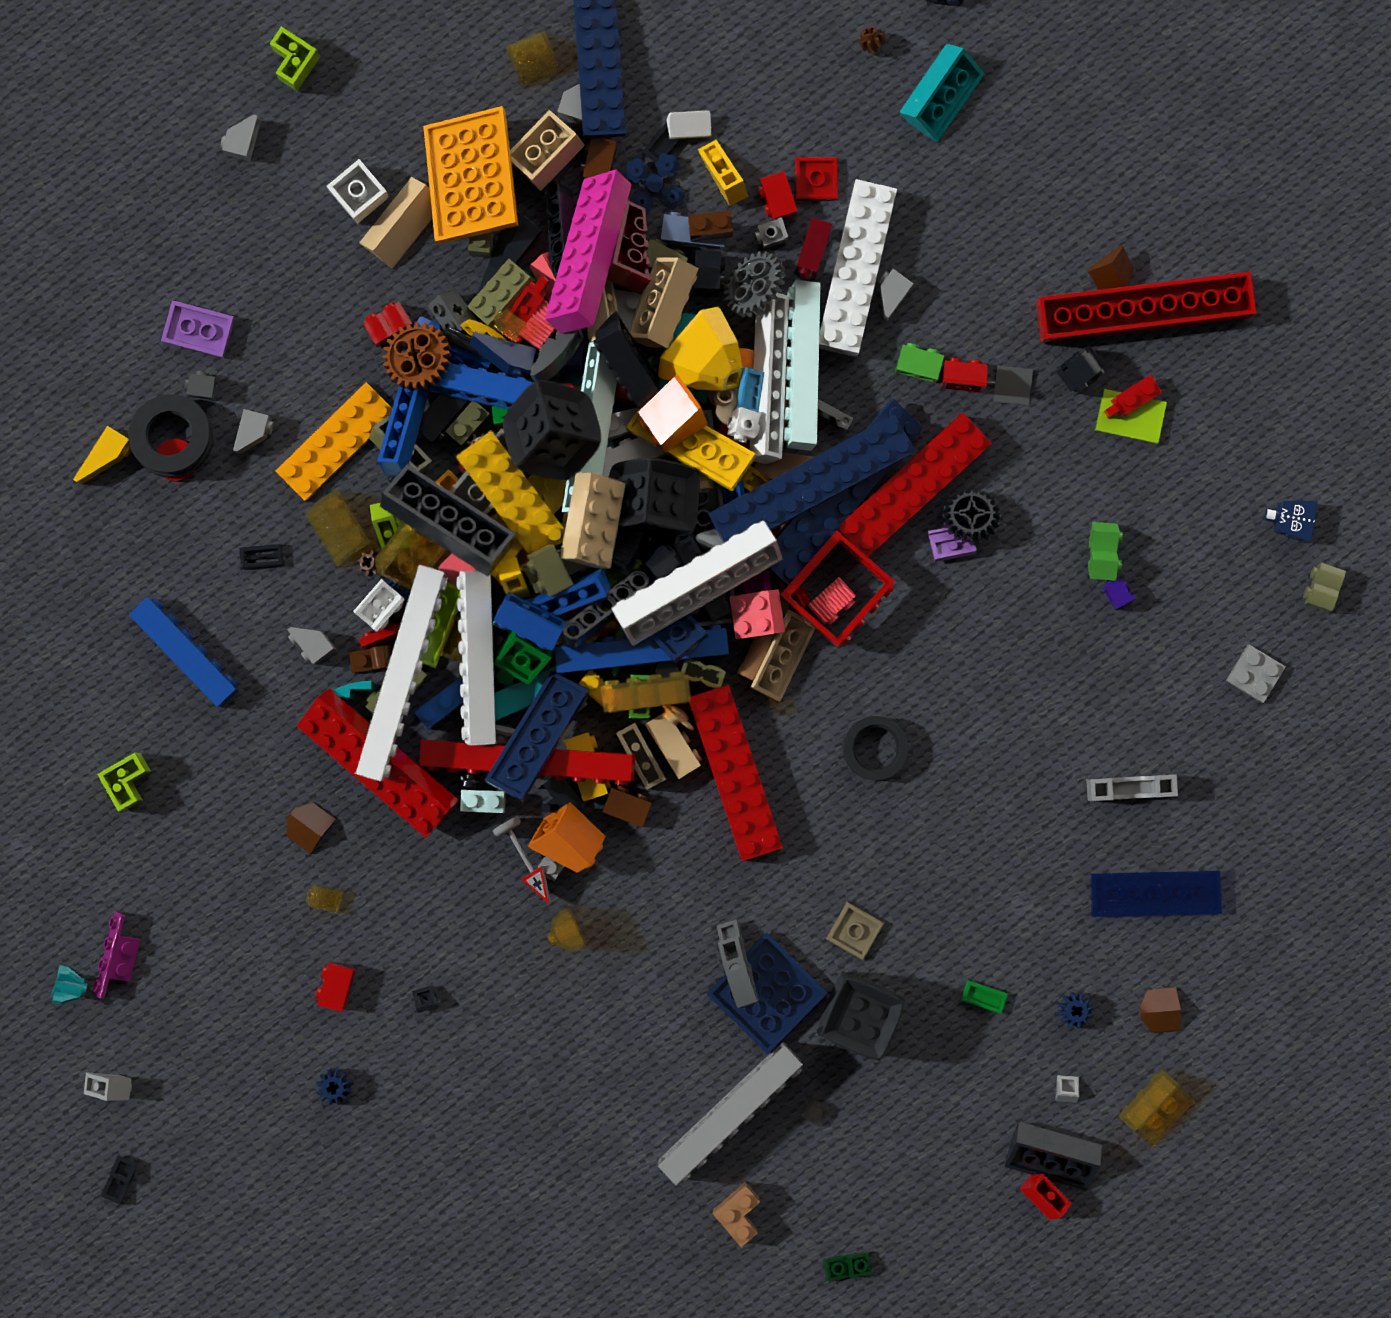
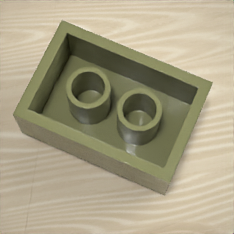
[467,259,536,336]

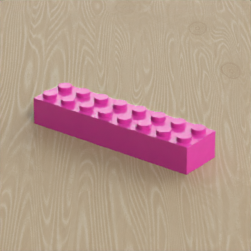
[545,170,632,334]

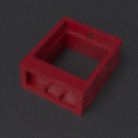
[795,217,832,281]

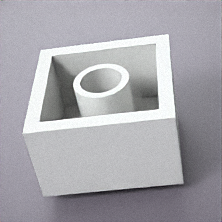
[327,159,389,224]

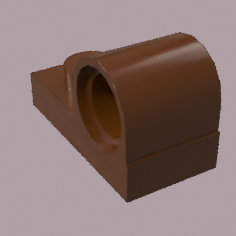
[349,646,393,673]

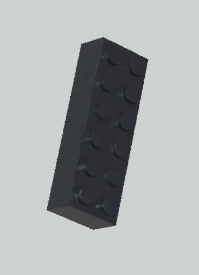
[380,464,515,576]

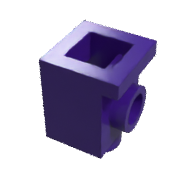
[1102,576,1137,609]

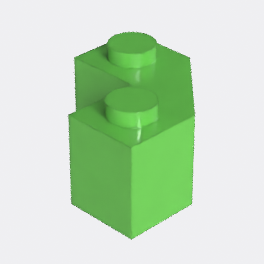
[1088,522,1123,581]

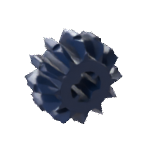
[1057,992,1094,1029]
[316,1068,353,1105]

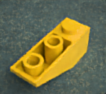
[496,556,531,600]

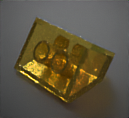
[304,489,374,567]
[1118,1069,1195,1148]

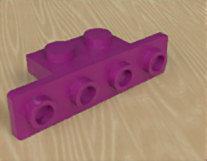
[93,911,140,999]

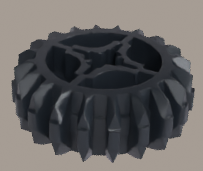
[942,488,1001,546]

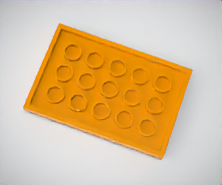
[423,106,518,245]

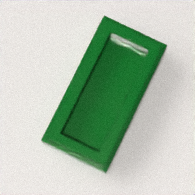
[961,980,1008,1014]

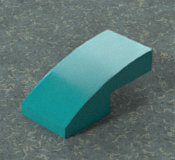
[333,681,376,700]

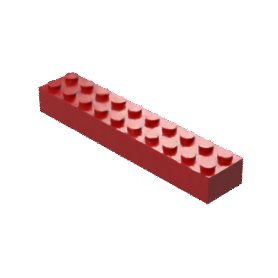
[1036,271,1256,344]

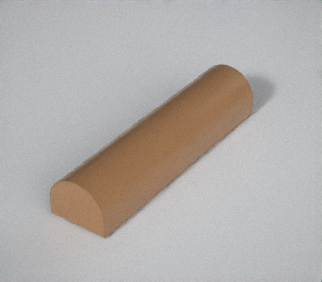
[737,599,790,680]

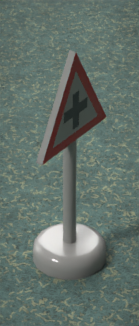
[492,816,551,904]

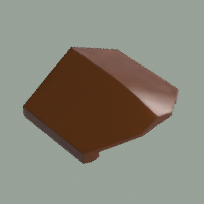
[1087,245,1133,290]
[287,802,336,854]
[1140,987,1181,1033]

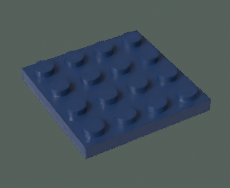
[706,932,828,1054]

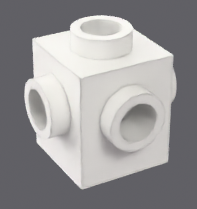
[727,407,761,443]

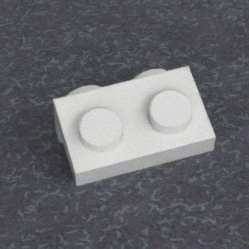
[353,579,404,632]

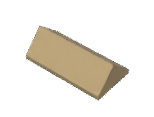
[359,177,433,269]
[750,610,815,702]

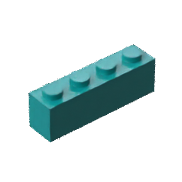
[494,664,564,722]

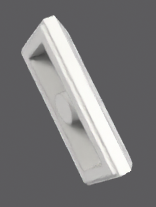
[666,111,711,139]

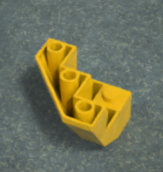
[658,307,743,391]

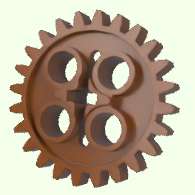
[382,322,452,391]

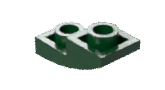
[823,1252,872,1282]

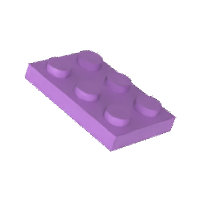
[161,300,235,358]

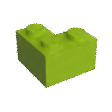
[270,26,320,91]
[370,503,425,553]
[97,753,151,812]

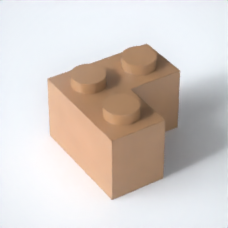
[713,1182,760,1247]

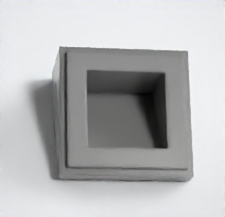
[1056,1075,1079,1103]

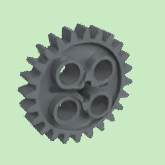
[724,251,786,317]

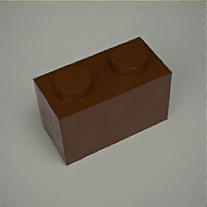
[580,138,617,181]
[688,210,733,242]
[603,785,652,827]

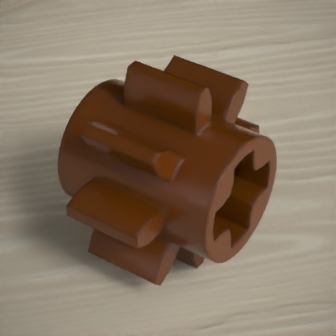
[858,27,886,54]
[358,550,386,577]

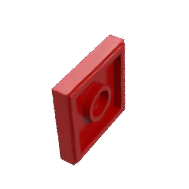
[795,157,838,201]

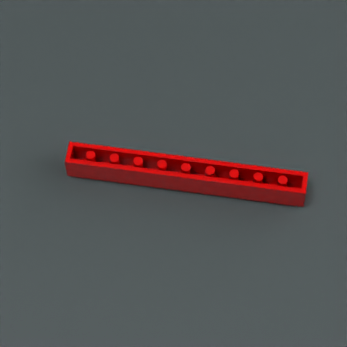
[419,739,636,785]

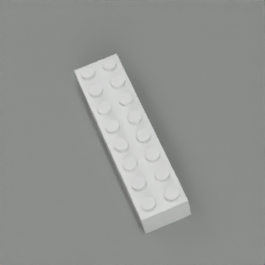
[819,179,897,357]
[611,521,783,646]

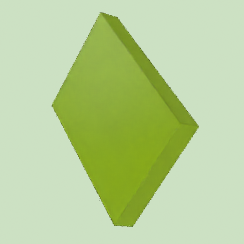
[1095,389,1167,444]

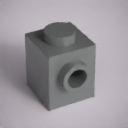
[184,371,219,401]

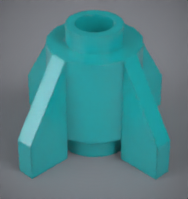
[51,965,87,1004]

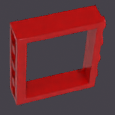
[780,531,895,647]

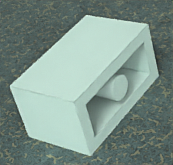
[460,790,506,813]

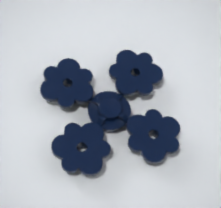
[625,153,685,214]

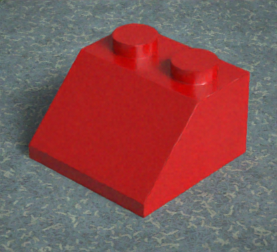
[941,358,987,393]

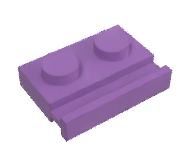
[928,524,977,562]

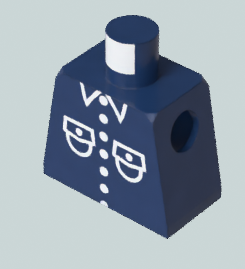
[1264,501,1318,543]

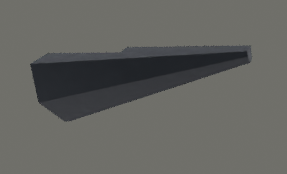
[471,212,542,316]

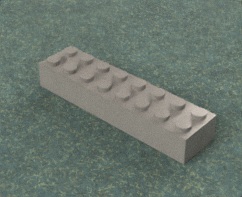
[658,1041,803,1185]

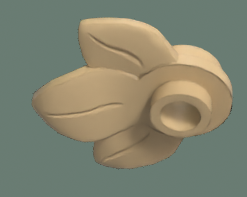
[713,389,739,425]
[661,701,694,730]

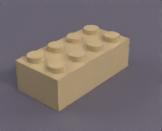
[629,257,699,348]
[560,472,626,568]

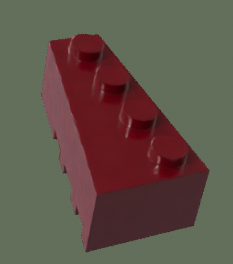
[606,200,651,294]

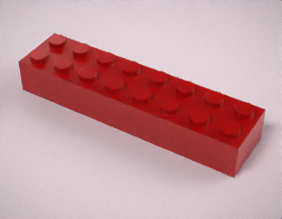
[838,413,992,557]
[688,684,783,861]
[297,688,459,838]

